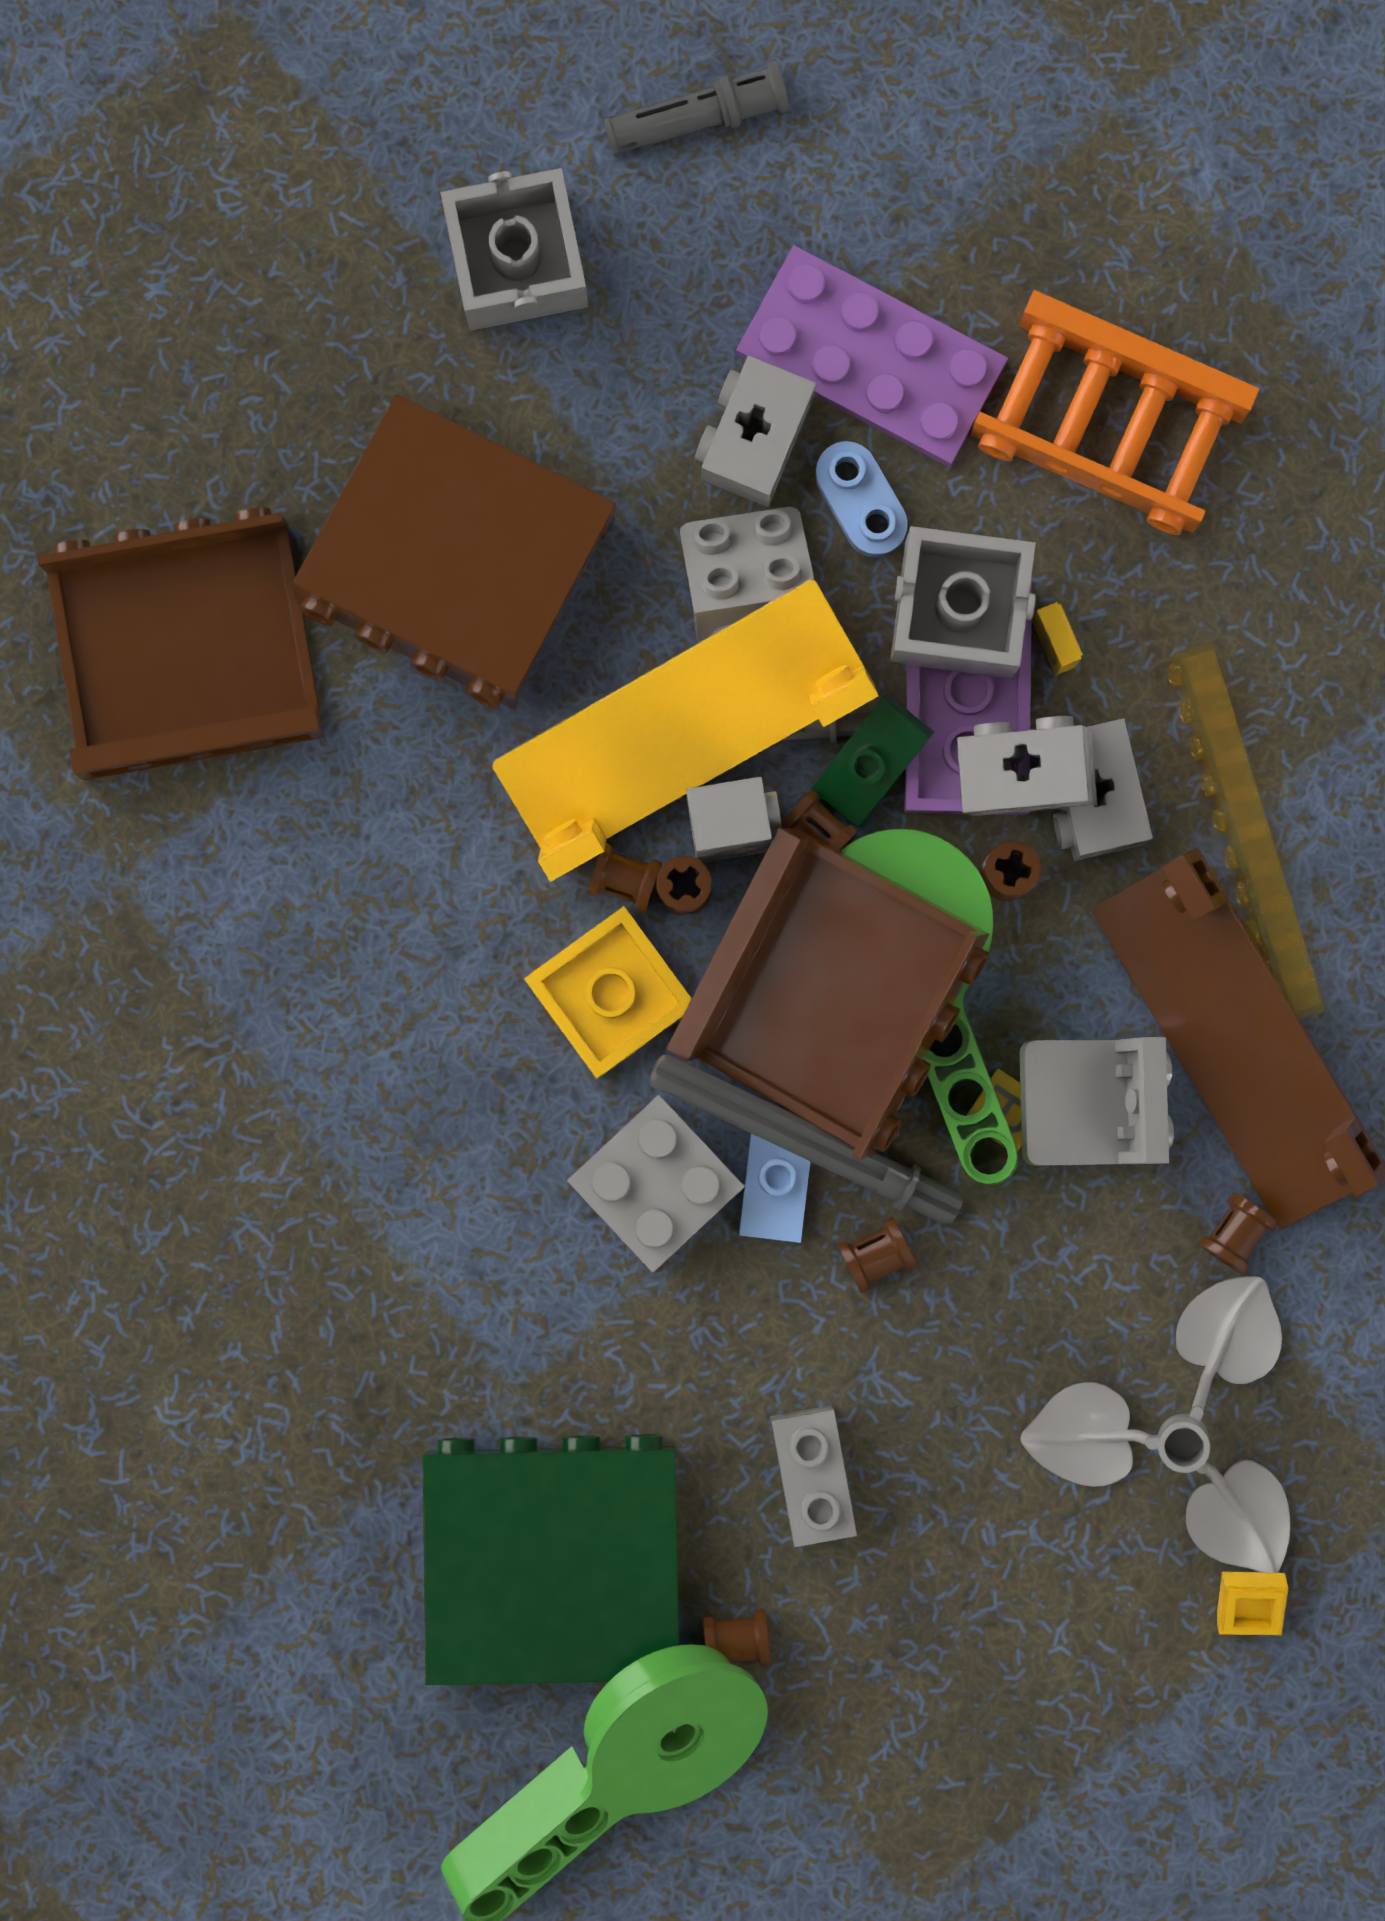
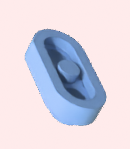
[815,441,907,558]

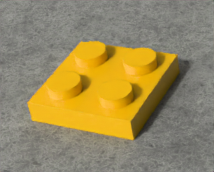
[524,906,692,1080]

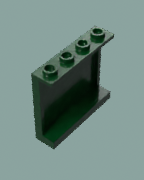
[422,1434,679,1686]

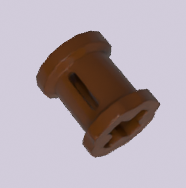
[781,789,859,851]
[981,841,1041,901]
[587,843,663,913]
[656,856,712,916]
[1198,1192,1278,1275]
[837,1216,917,1293]
[703,1609,771,1667]

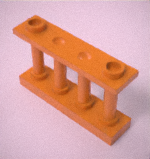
[970,290,1260,535]

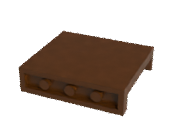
[292,393,616,710]
[37,507,325,781]
[666,828,990,1160]

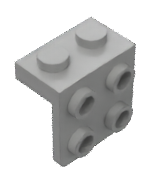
[680,507,814,644]
[1020,1037,1174,1166]

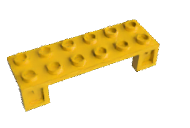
[492,579,879,882]

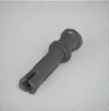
[603,59,790,157]

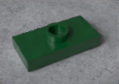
[811,693,935,827]

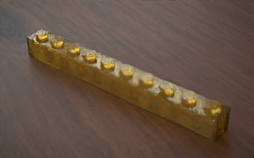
[1167,642,1325,1018]

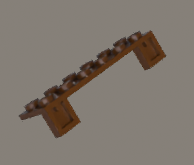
[1093,847,1385,1228]

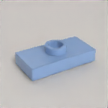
[739,1134,810,1243]

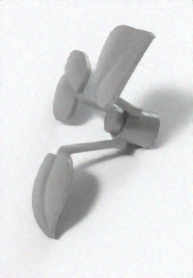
[1020,1276,1290,1573]

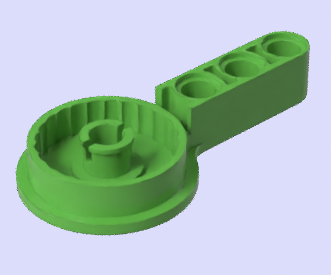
[839,829,1019,1185]
[441,1644,768,1921]

